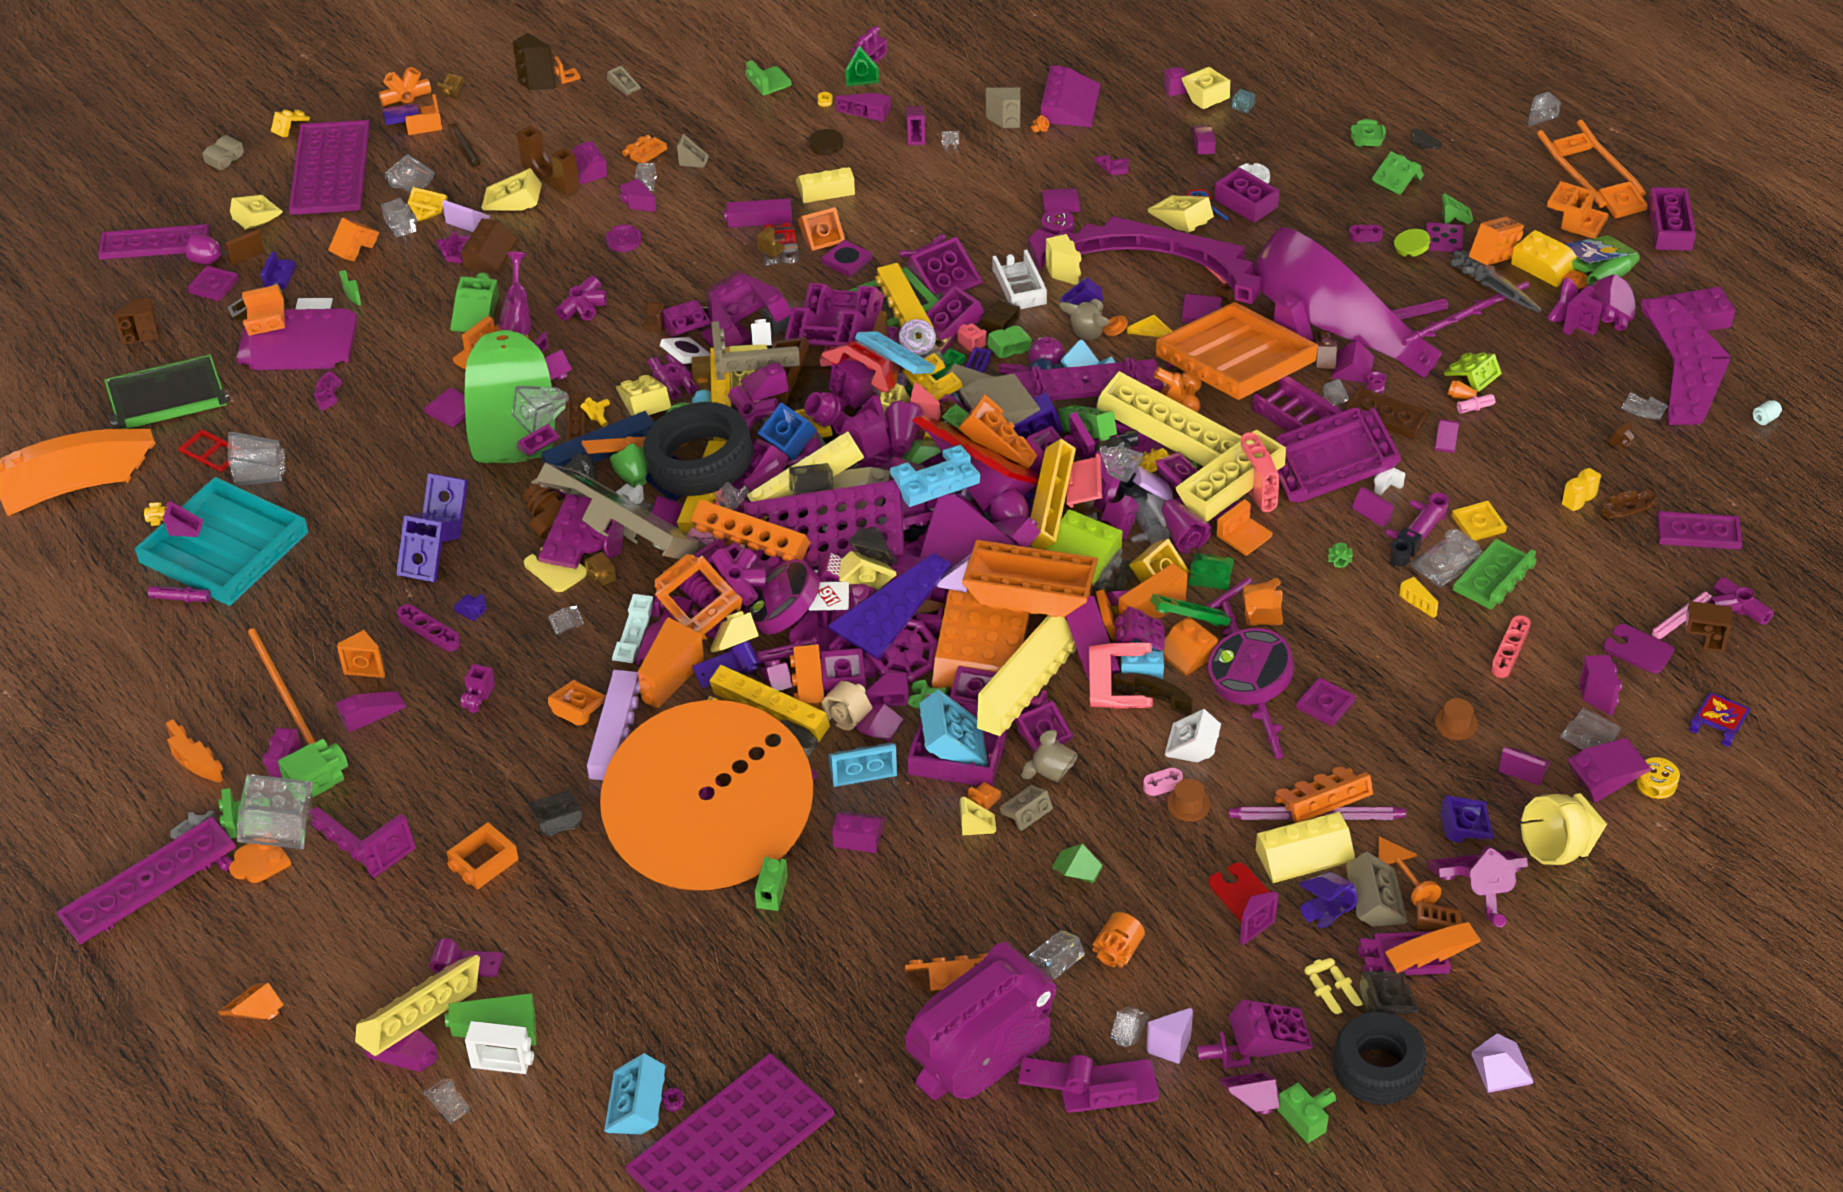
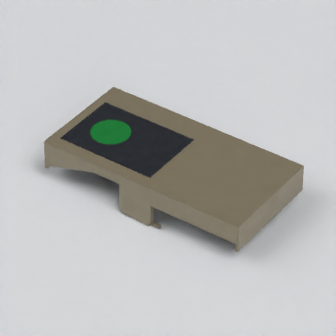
[531,462,706,559]

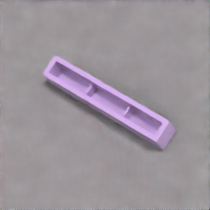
[587,670,641,780]

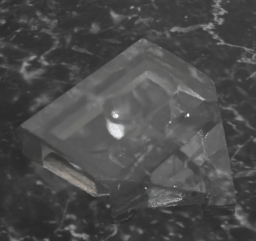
[1100,442,1143,483]

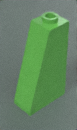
[445,994,537,1045]

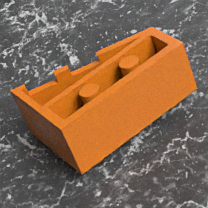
[790,645,824,711]

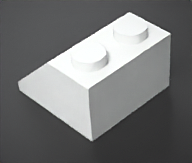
[1164,709,1221,763]

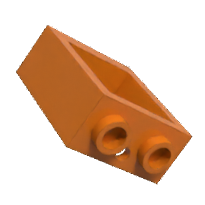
[447,822,519,890]

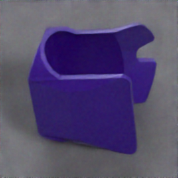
[1300,872,1357,928]

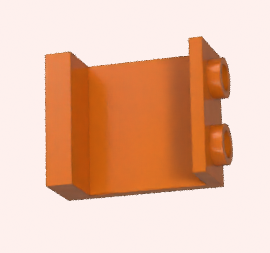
[242,285,285,336]

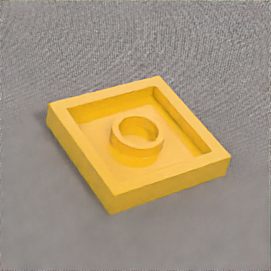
[1452,501,1507,542]

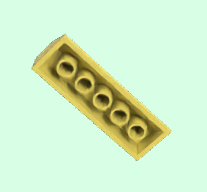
[1176,430,1286,522]
[747,431,864,519]
[355,955,480,1056]

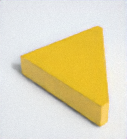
[1126,315,1173,337]

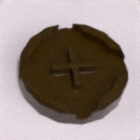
[809,129,843,155]

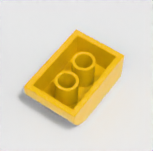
[1511,230,1577,287]

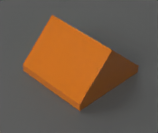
[337,630,385,678]

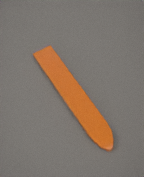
[582,437,688,454]

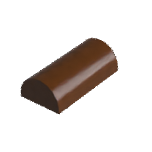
[759,337,810,405]

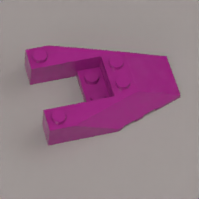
[706,270,792,347]

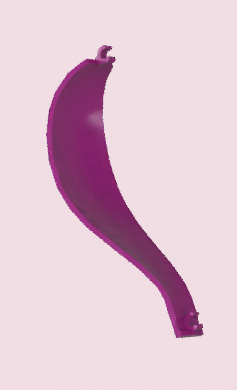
[1253,227,1442,378]

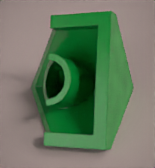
[845,45,879,86]

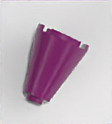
[885,400,923,453]
[1161,499,1211,553]

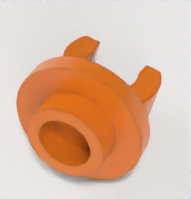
[1031,115,1049,132]

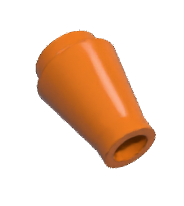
[1447,380,1477,400]

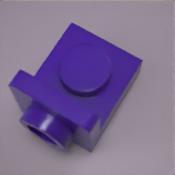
[454,594,487,621]

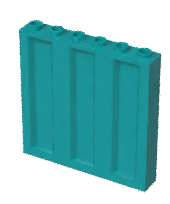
[135,477,309,606]

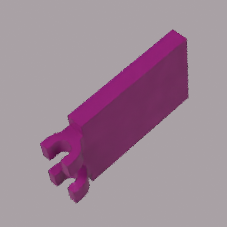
[1357,931,1451,976]

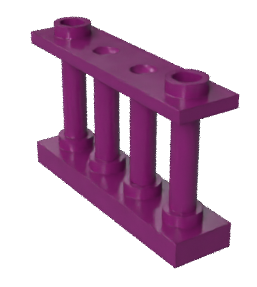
[1252,376,1342,432]

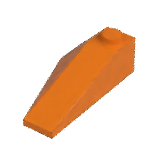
[958,395,1038,468]

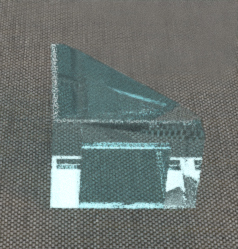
[1232,89,1256,113]

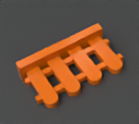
[1274,767,1373,823]

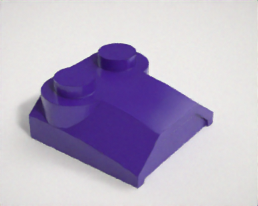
[1441,796,1494,843]

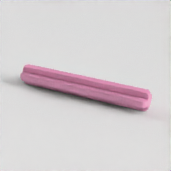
[1652,592,1712,640]

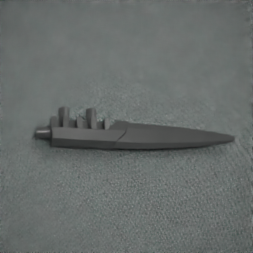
[1451,250,1542,312]

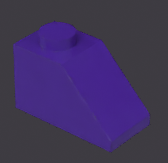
[1060,277,1103,305]

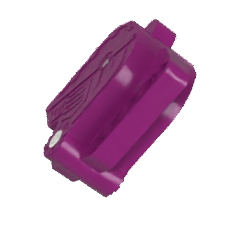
[905,941,1057,1100]

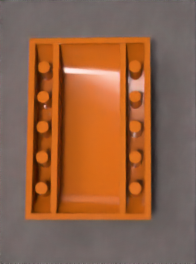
[962,540,1098,617]
[932,589,1031,691]

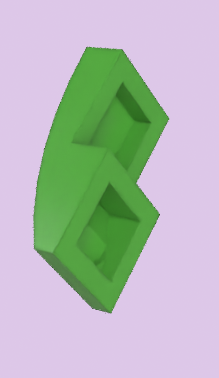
[339,270,361,306]

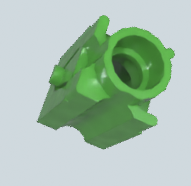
[278,739,348,804]

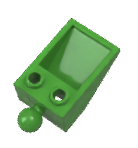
[450,272,500,332]

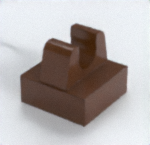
[1608,421,1635,449]

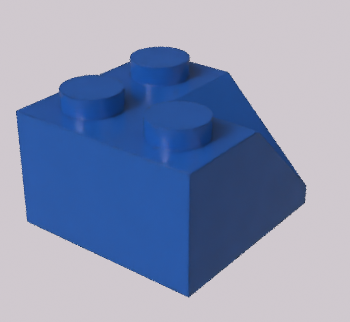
[758,403,817,461]

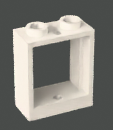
[465,1021,534,1074]

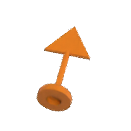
[1378,836,1441,907]

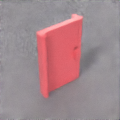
[1066,454,1102,508]

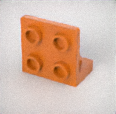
[1216,499,1273,556]

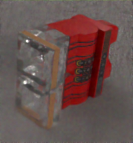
[762,223,799,265]

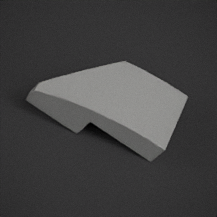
[170,811,214,839]

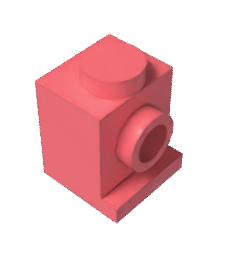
[958,323,986,353]

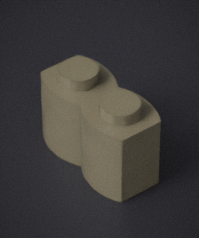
[203,135,244,170]

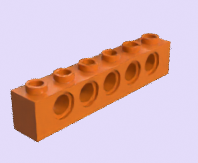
[690,499,811,562]

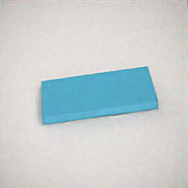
[855,331,935,374]

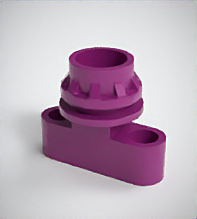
[804,392,852,434]

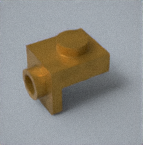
[437,73,465,97]

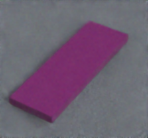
[98,224,210,260]

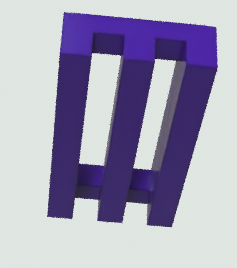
[965,347,992,373]

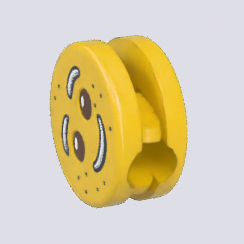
[1636,757,1680,799]

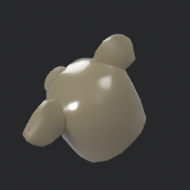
[1059,299,1110,340]
[1021,730,1078,783]

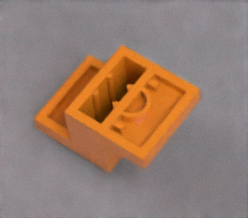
[1547,181,1609,239]

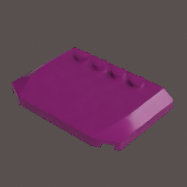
[237,308,358,370]
[1275,408,1401,503]

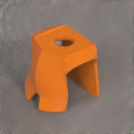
[1243,578,1283,626]

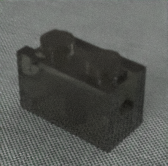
[789,463,833,495]

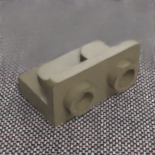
[999,785,1053,831]

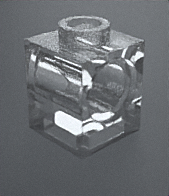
[635,163,657,190]

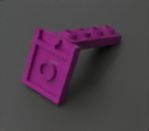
[310,807,416,878]

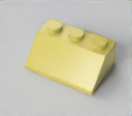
[796,167,855,203]

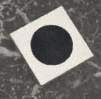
[660,337,711,364]

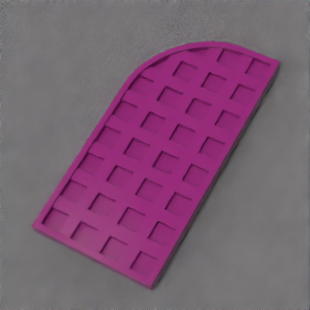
[625,1053,834,1192]

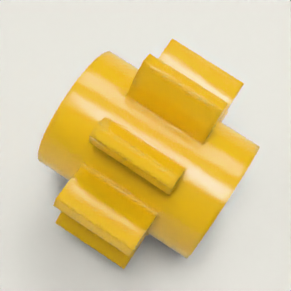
[144,502,166,526]

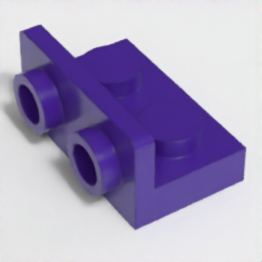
[260,251,296,289]

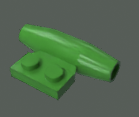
[1572,253,1640,286]

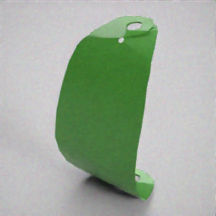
[465,330,555,463]

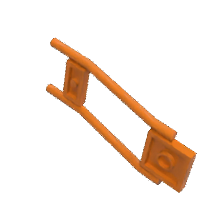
[1537,120,1648,219]

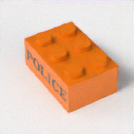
[1469,217,1524,265]

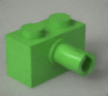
[1277,1083,1336,1144]

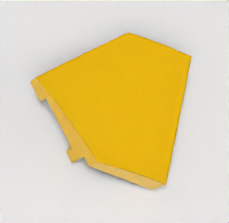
[408,187,448,222]

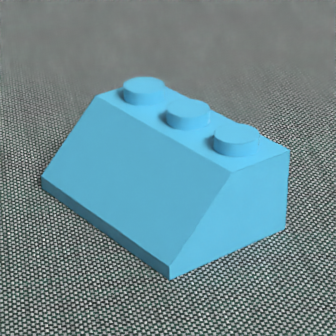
[828,743,897,787]
[604,1053,666,1134]

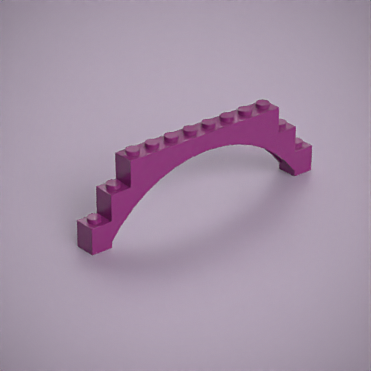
[1057,216,1261,304]

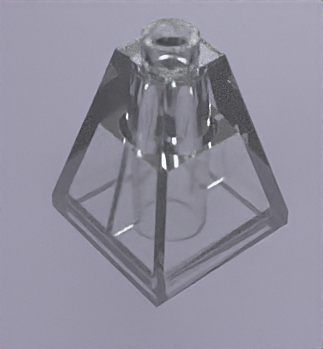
[512,386,569,434]

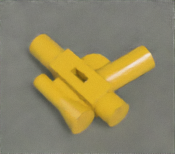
[580,397,610,427]

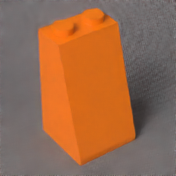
[638,617,704,708]

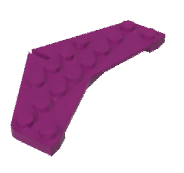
[1641,298,1730,425]

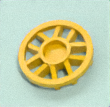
[1135,448,1169,473]

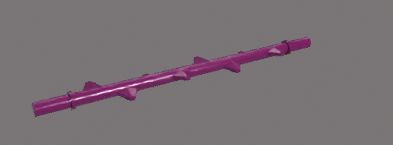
[1401,281,1530,346]
[1221,601,1283,759]

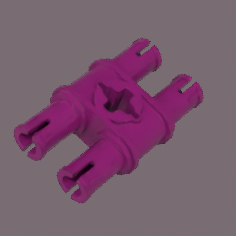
[648,353,698,400]

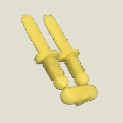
[1304,958,1363,1014]

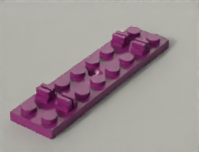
[1006,357,1164,401]
[56,816,236,945]

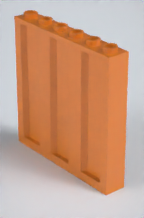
[1156,302,1318,400]

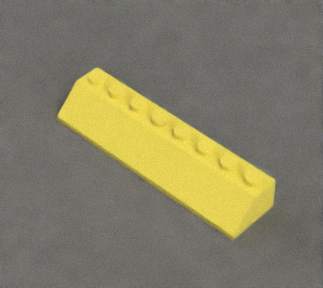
[1097,371,1241,467]
[977,615,1077,736]

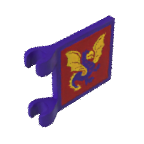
[1689,692,1751,747]

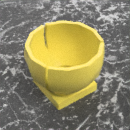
[1521,793,1607,865]

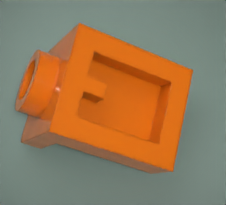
[968,782,1001,810]

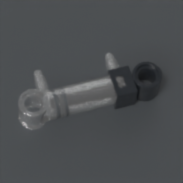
[1116,475,1170,547]

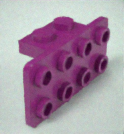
[1061,1059,1159,1113]

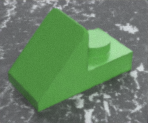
[1442,193,1473,225]

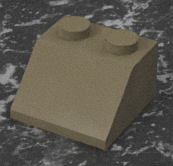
[986,88,1020,128]

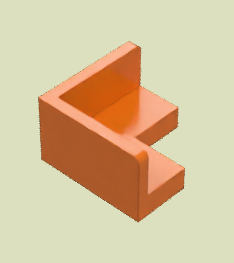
[405,94,442,135]

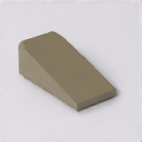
[607,65,641,95]

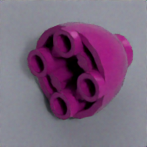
[990,488,1029,522]

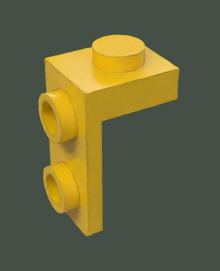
[271,110,310,137]

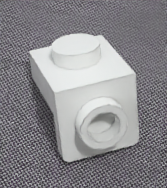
[1374,468,1405,495]

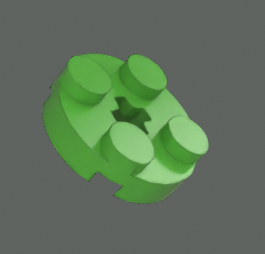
[1350,119,1386,147]

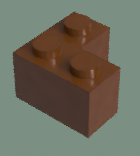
[1685,601,1732,653]

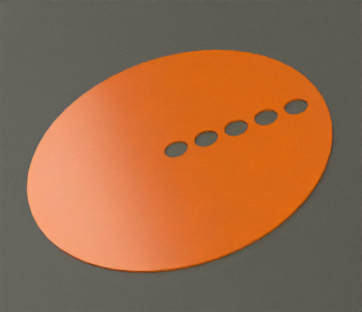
[600,700,813,890]

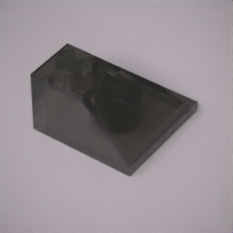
[849,527,898,565]

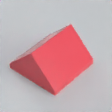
[910,383,940,432]

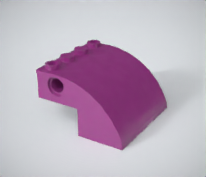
[785,283,884,347]

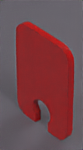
[1208,862,1278,922]

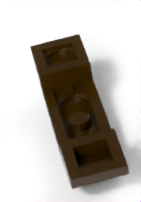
[1112,673,1193,716]

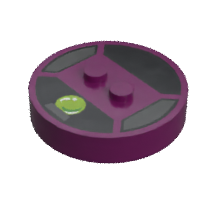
[745,559,820,635]
[1208,628,1294,705]

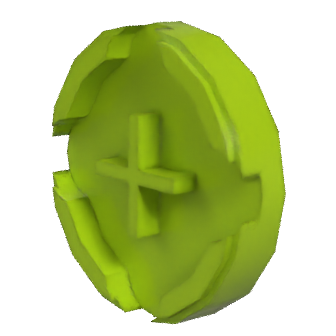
[1394,229,1431,256]

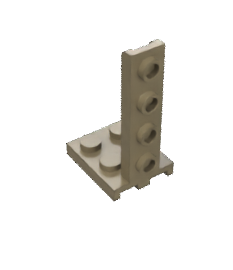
[711,321,800,380]

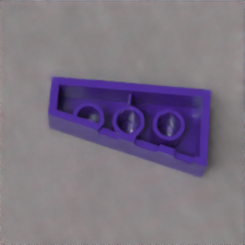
[1013,392,1064,440]

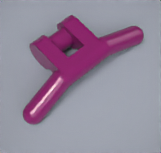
[899,234,945,257]

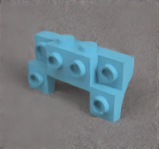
[890,445,980,507]

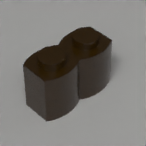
[981,299,1020,332]

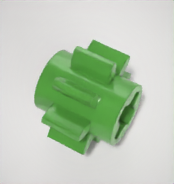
[1328,543,1353,568]

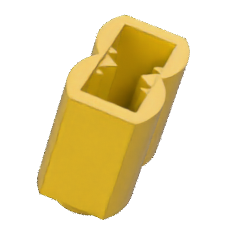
[1562,468,1601,511]

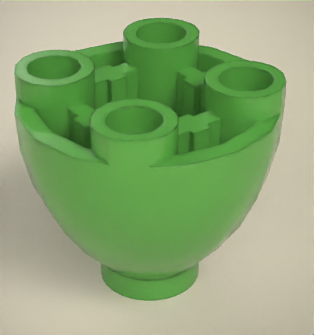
[610,444,649,488]

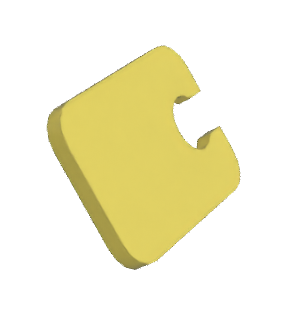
[524,547,587,592]

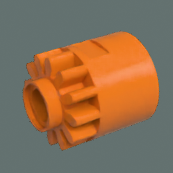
[1092,912,1145,968]

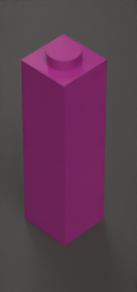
[724,199,792,228]

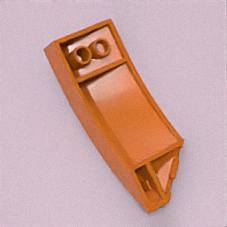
[0,429,155,516]

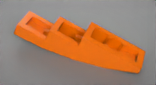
[1385,922,1481,974]

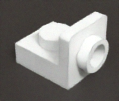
[616,484,644,505]

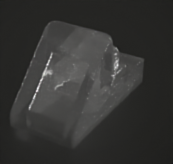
[716,482,750,510]
[423,1078,470,1124]

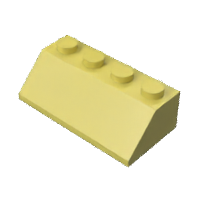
[1256,812,1355,883]

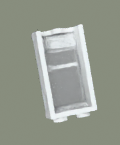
[993,250,1047,309]

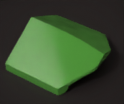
[902,439,941,464]

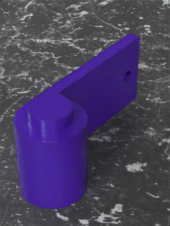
[692,641,760,689]

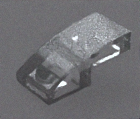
[1621,392,1668,420]

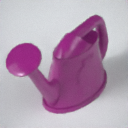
[498,251,532,336]

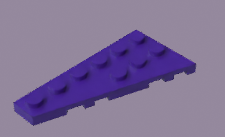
[828,553,951,660]

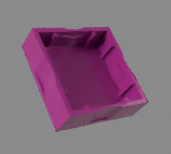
[908,695,1009,786]

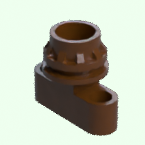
[523,484,574,539]

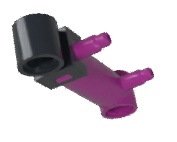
[1385,493,1449,566]

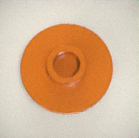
[1563,271,1588,289]
[1104,316,1128,336]

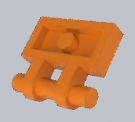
[622,135,667,165]

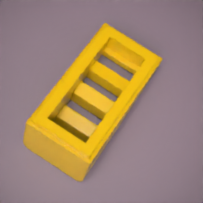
[1400,577,1438,618]

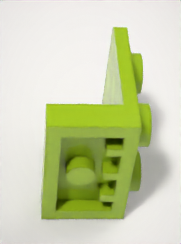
[1444,352,1502,392]

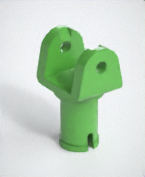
[908,680,949,708]

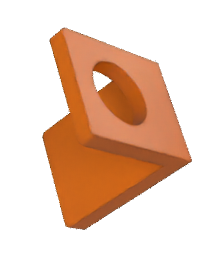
[553,56,581,84]

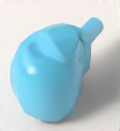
[692,390,712,403]

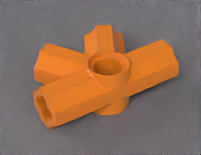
[378,67,432,106]

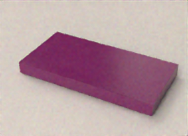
[1657,511,1742,550]

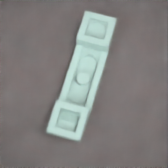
[612,594,653,663]

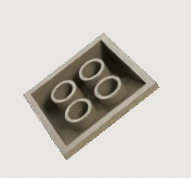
[959,374,1040,425]
[819,467,890,527]

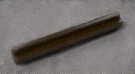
[448,123,480,166]

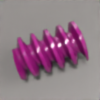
[678,571,717,609]

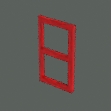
[178,429,245,472]

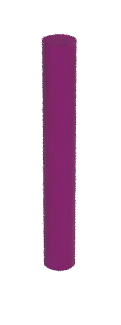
[1207,577,1252,609]

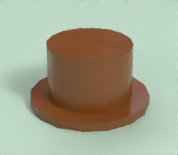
[1435,698,1478,740]
[1167,779,1210,822]

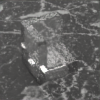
[548,606,584,635]

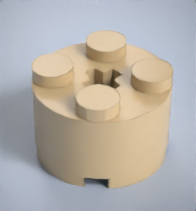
[821,681,872,730]

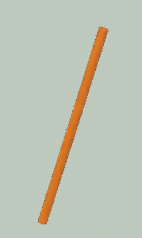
[248,628,315,745]

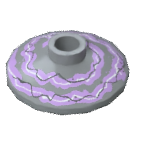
[899,319,936,356]

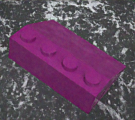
[1041,66,1101,127]

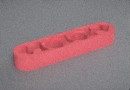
[1491,615,1531,678]

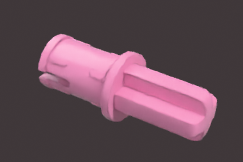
[1457,394,1495,414]

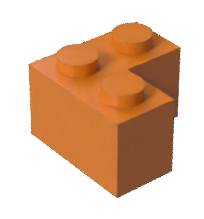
[328,218,379,261]

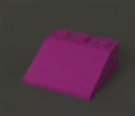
[906,237,983,300]

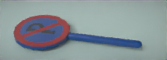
[1186,189,1229,220]

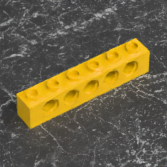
[709,665,830,742]

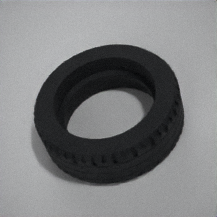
[643,402,754,496]

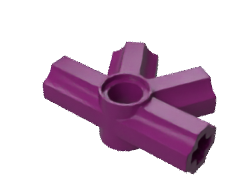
[555,275,607,321]
[711,548,766,606]

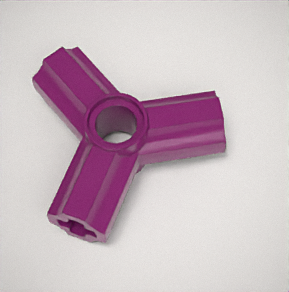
[727,386,779,432]

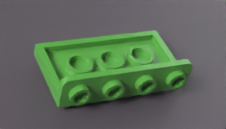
[1453,539,1537,610]

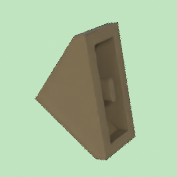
[677,134,709,168]

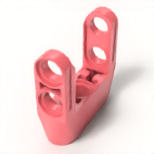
[1241,432,1279,513]
[1089,643,1153,709]

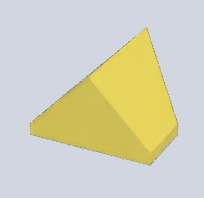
[959,796,996,835]

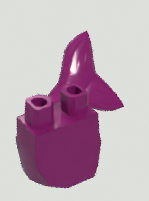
[1548,274,1636,331]

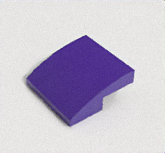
[383,103,419,125]

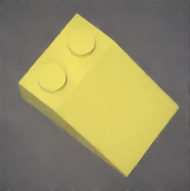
[481,168,542,210]
[1147,195,1214,233]

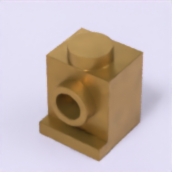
[585,552,616,586]

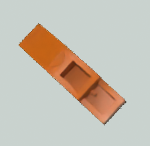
[166,719,223,782]

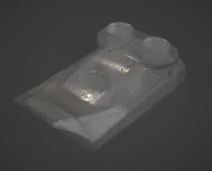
[1411,529,1482,587]

